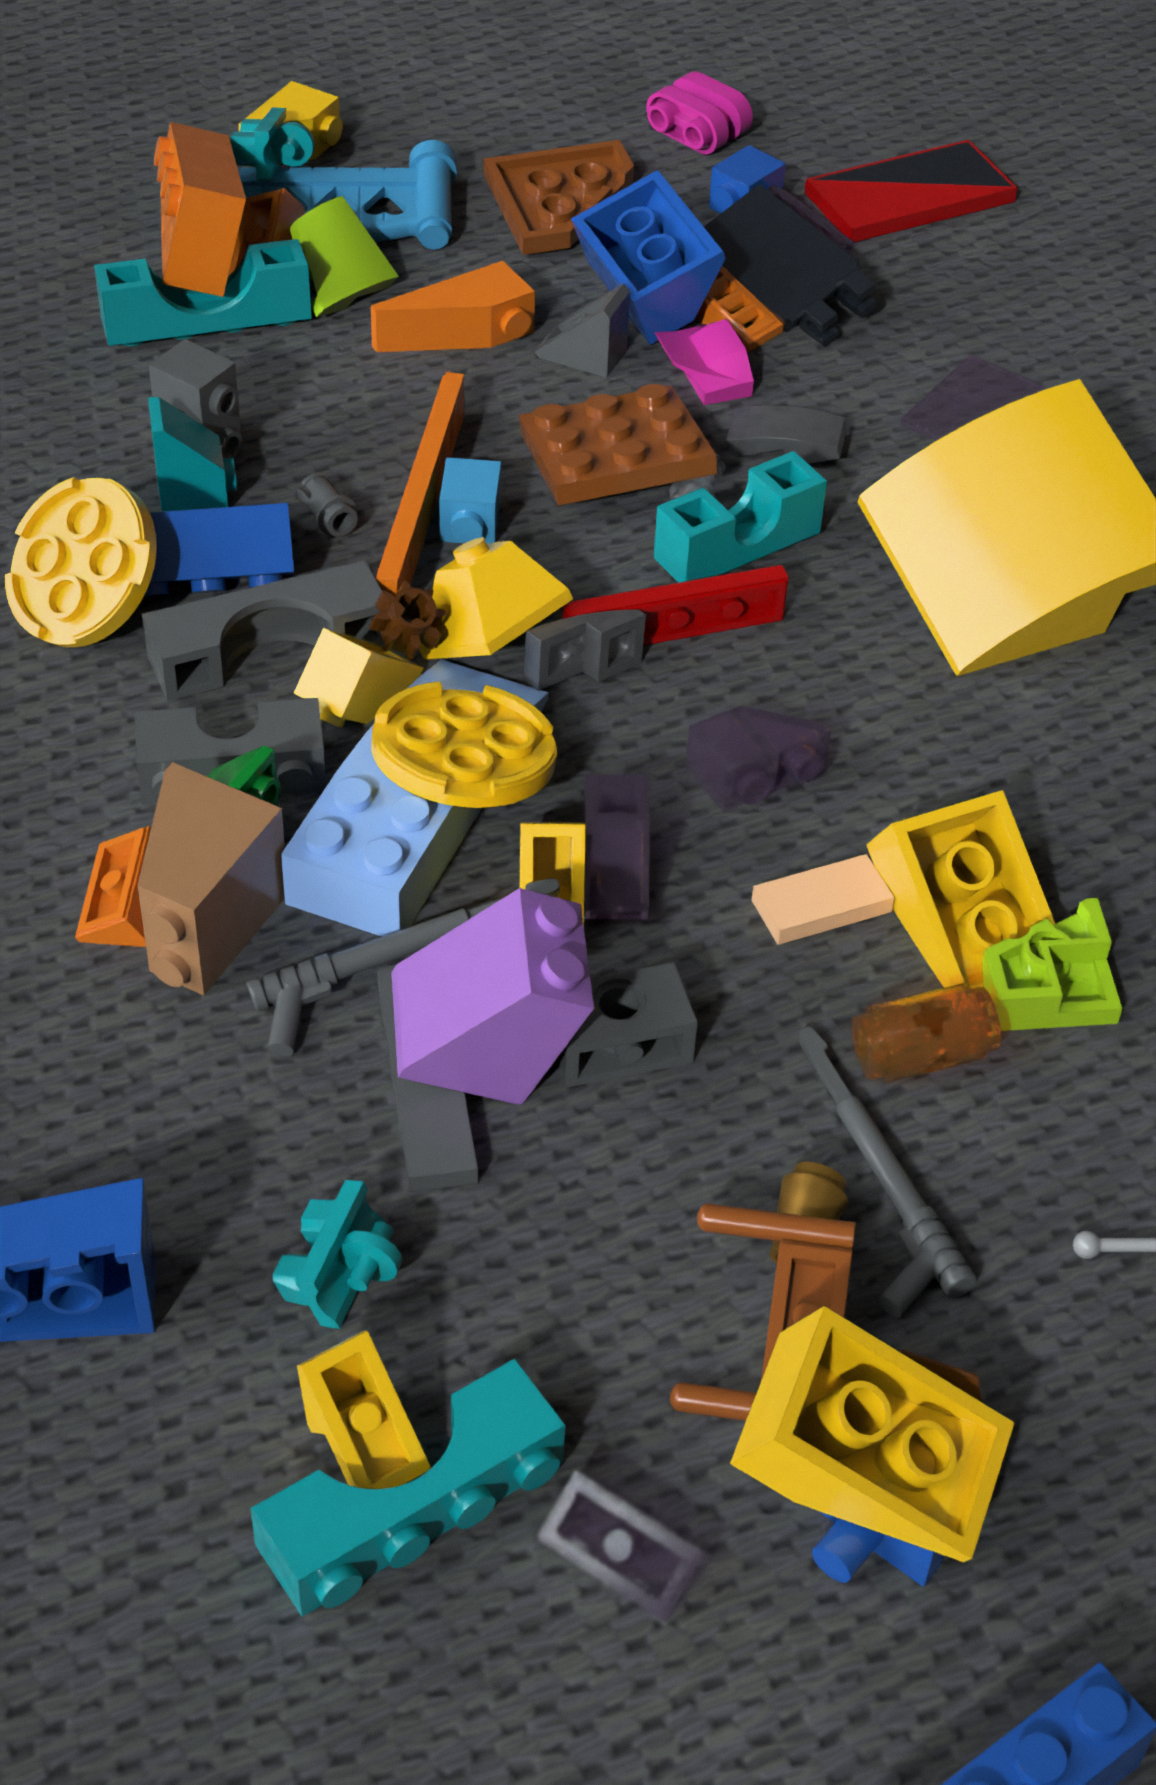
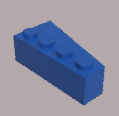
[0,1178,156,1342]

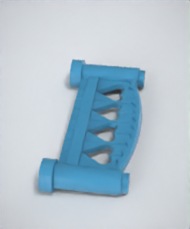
[237,140,457,250]

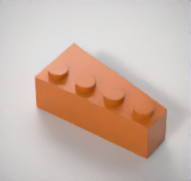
[154,122,246,297]

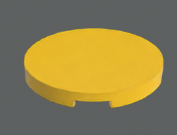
[5,477,157,648]
[371,681,557,808]

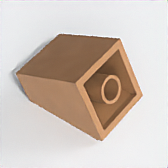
[137,762,285,996]

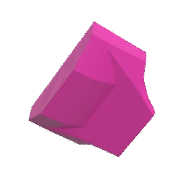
[654,319,754,405]

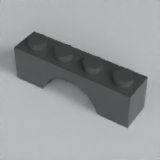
[142,560,385,701]

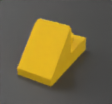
[297,1331,431,1489]

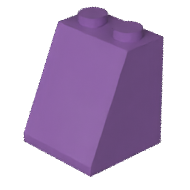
[391,888,594,1104]

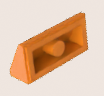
[229,188,305,275]
[75,826,151,947]

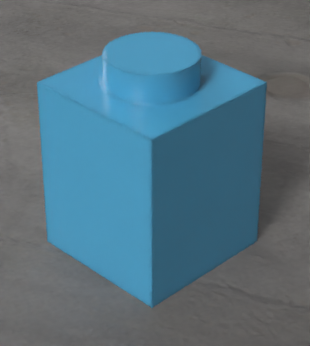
[439,458,501,543]

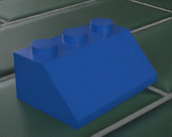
[571,170,726,345]
[144,503,294,597]

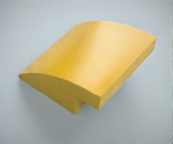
[857,379,1156,676]

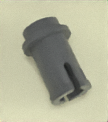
[298,473,358,537]

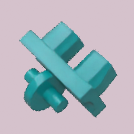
[230,107,315,180]
[272,1180,403,1329]

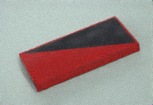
[804,140,1017,243]

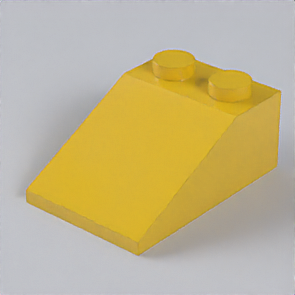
[866,790,1055,1006]
[730,1306,1014,1562]

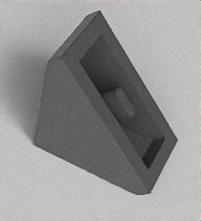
[534,283,630,378]

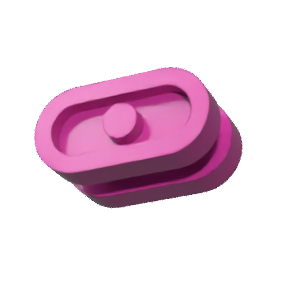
[646,71,753,155]

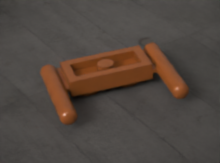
[670,1203,856,1421]

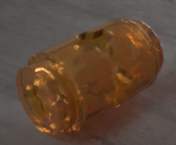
[851,983,1001,1083]

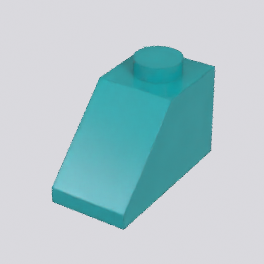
[148,397,237,512]

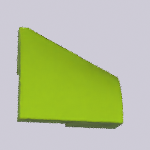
[290,196,399,317]
[982,898,1123,1032]

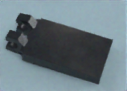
[704,184,877,347]

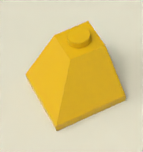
[419,537,573,660]

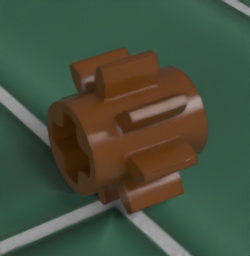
[369,581,447,659]

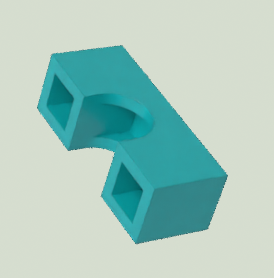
[653,451,827,583]

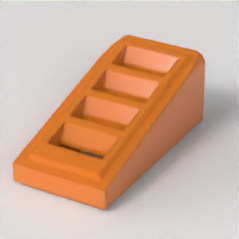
[695,266,783,352]

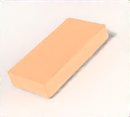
[751,854,895,945]

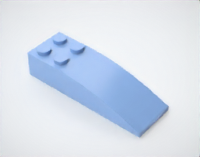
[281,660,548,937]

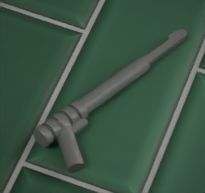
[247,878,560,1056]
[799,1027,977,1318]

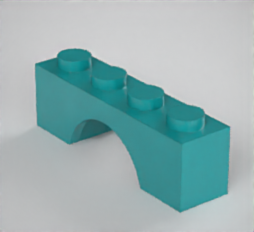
[94,239,312,346]
[250,1358,565,1617]

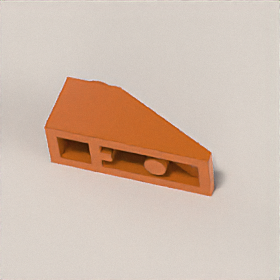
[371,260,535,352]

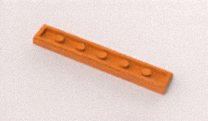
[375,372,464,597]

